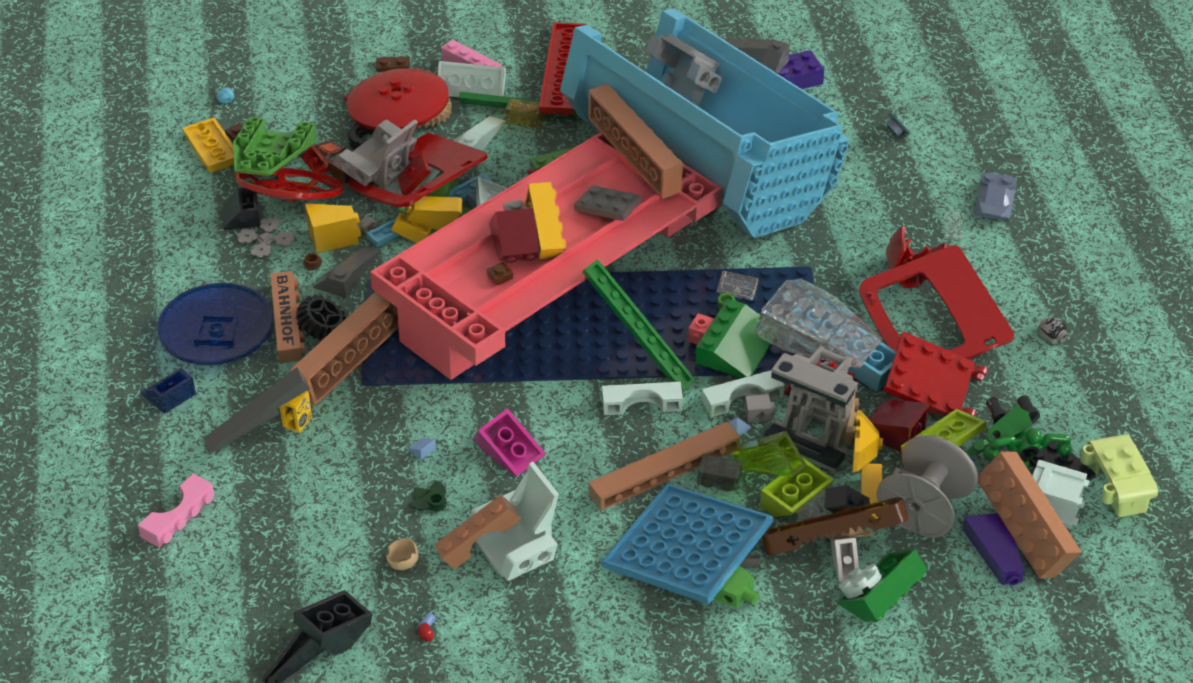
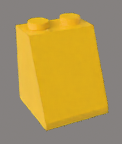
[305,203,361,253]

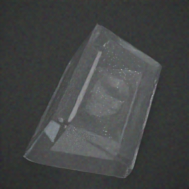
[717,271,759,300]

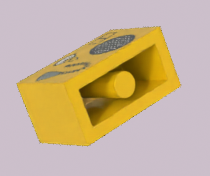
[280,391,312,433]

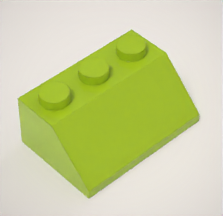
[760,458,834,517]

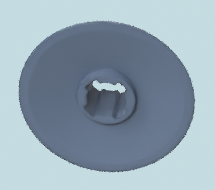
[886,112,911,136]

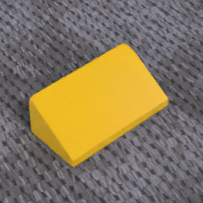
[391,212,432,243]

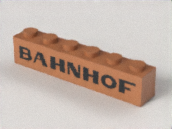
[270,271,305,363]

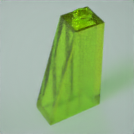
[732,431,807,477]

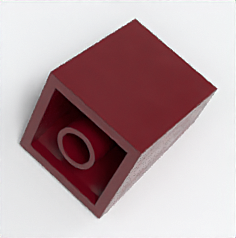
[489,208,540,263]
[867,399,930,453]

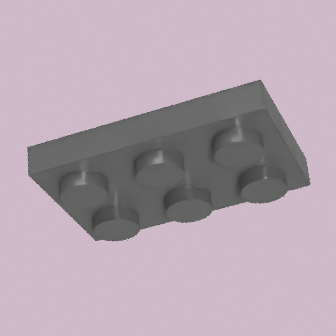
[574,185,642,221]

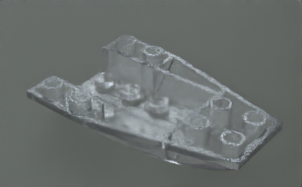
[755,278,882,368]

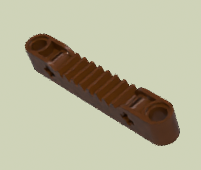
[761,497,909,555]

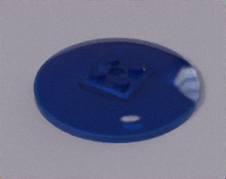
[157,283,273,365]

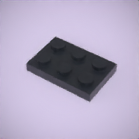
[1029,441,1096,481]

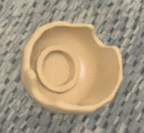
[386,538,419,571]

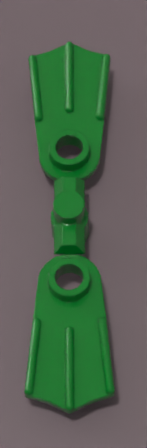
[963,405,1032,458]

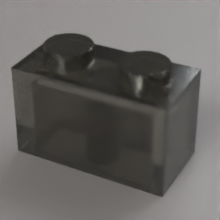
[698,454,743,491]

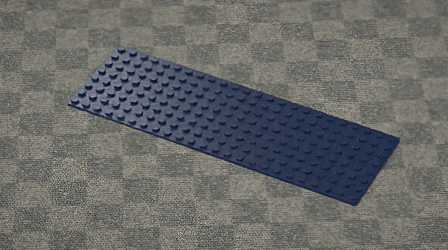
[361,266,825,386]

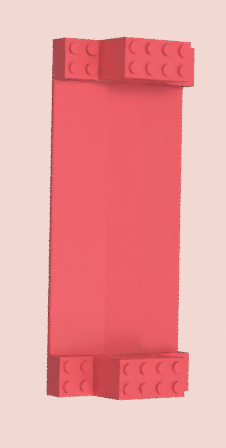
[370,132,722,380]

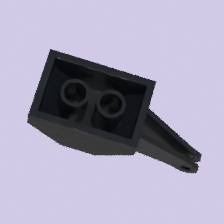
[263,590,373,683]

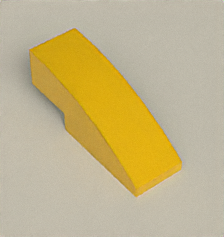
[860,463,882,519]

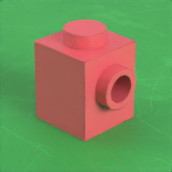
[688,313,714,345]

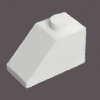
[830,536,859,582]

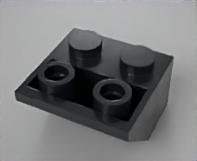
[223,188,260,230]

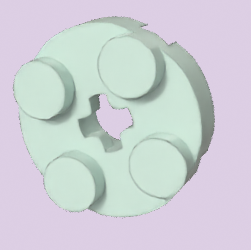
[838,564,882,599]

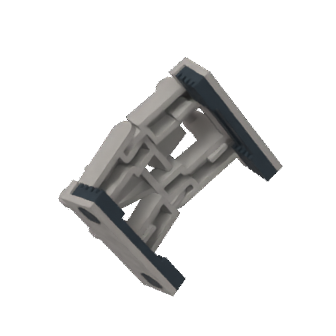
[763,346,858,472]

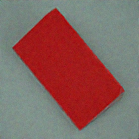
[300,145,330,173]

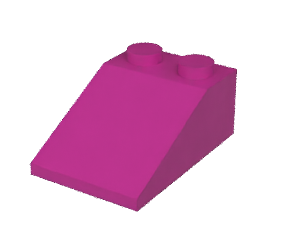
[473,408,546,477]

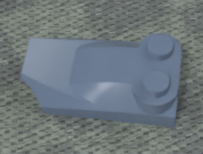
[974,172,1017,221]

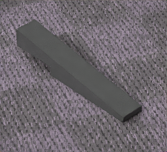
[204,367,310,453]

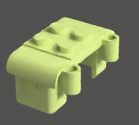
[1081,434,1158,517]

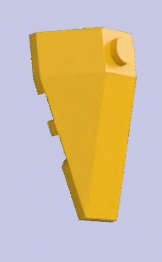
[853,410,883,472]

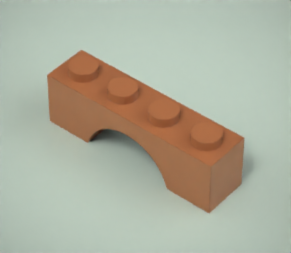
[435,495,521,568]

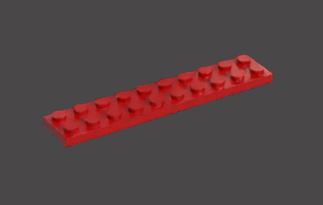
[539,22,586,115]

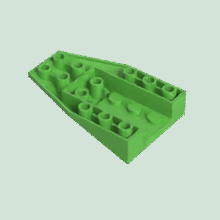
[233,117,317,176]

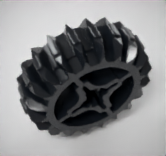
[295,294,347,341]

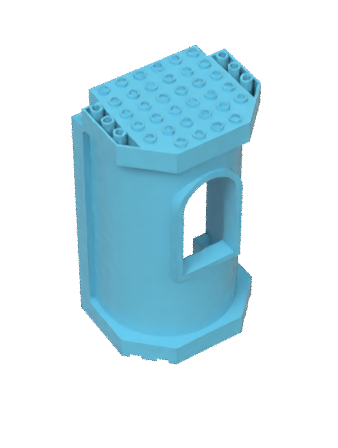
[560,8,850,238]

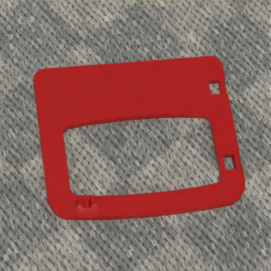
[347,133,488,208]
[859,245,1014,359]

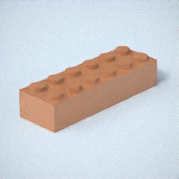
[978,452,1082,579]

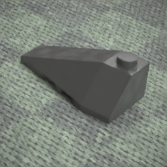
[726,38,790,74]
[313,246,381,298]

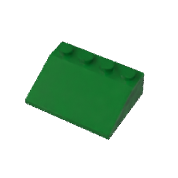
[696,298,780,378]

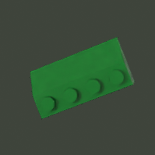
[837,549,928,622]

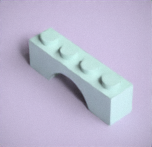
[702,370,784,417]
[602,382,683,415]

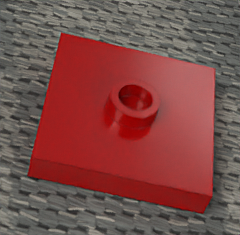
[397,152,431,195]

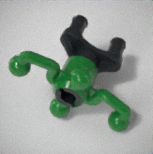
[983,395,1072,469]

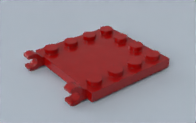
[883,331,988,417]

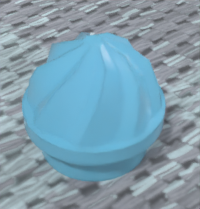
[217,87,235,104]

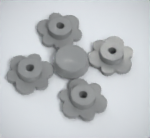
[237,217,295,258]

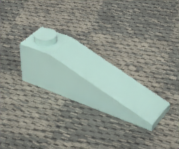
[453,116,505,151]

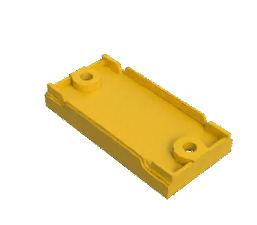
[182,117,234,173]

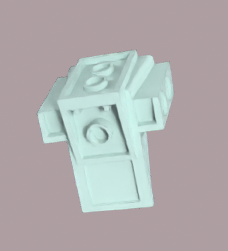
[470,462,559,581]

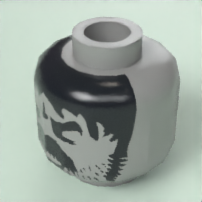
[1038,317,1068,345]

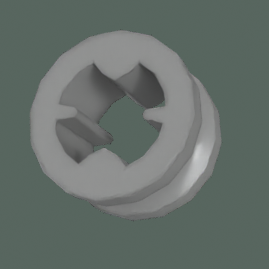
[359,216,378,234]

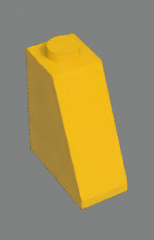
[405,196,462,230]

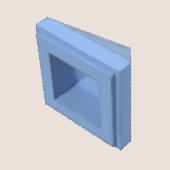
[728,416,751,436]

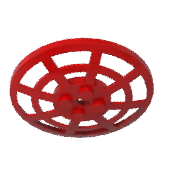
[235,167,344,202]

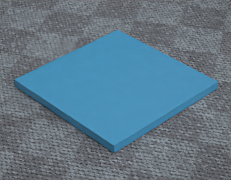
[601,483,774,604]

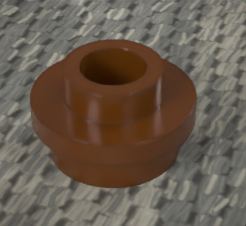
[303,253,322,270]

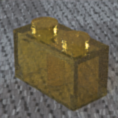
[505,99,544,129]

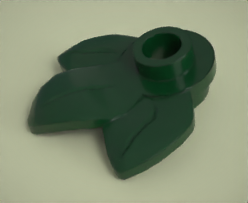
[410,481,447,511]

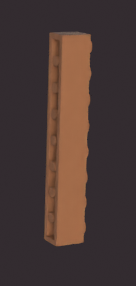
[589,422,740,511]

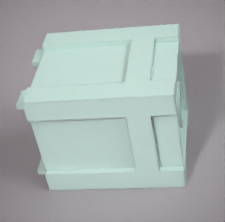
[1033,460,1090,529]

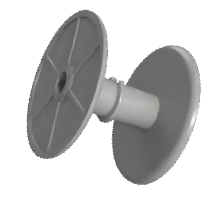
[877,435,978,538]

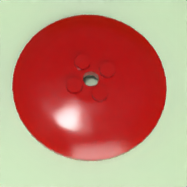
[347,68,449,130]

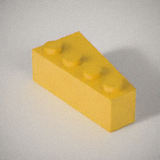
[524,182,566,259]

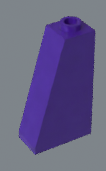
[963,513,1025,585]

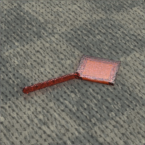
[315,140,346,168]

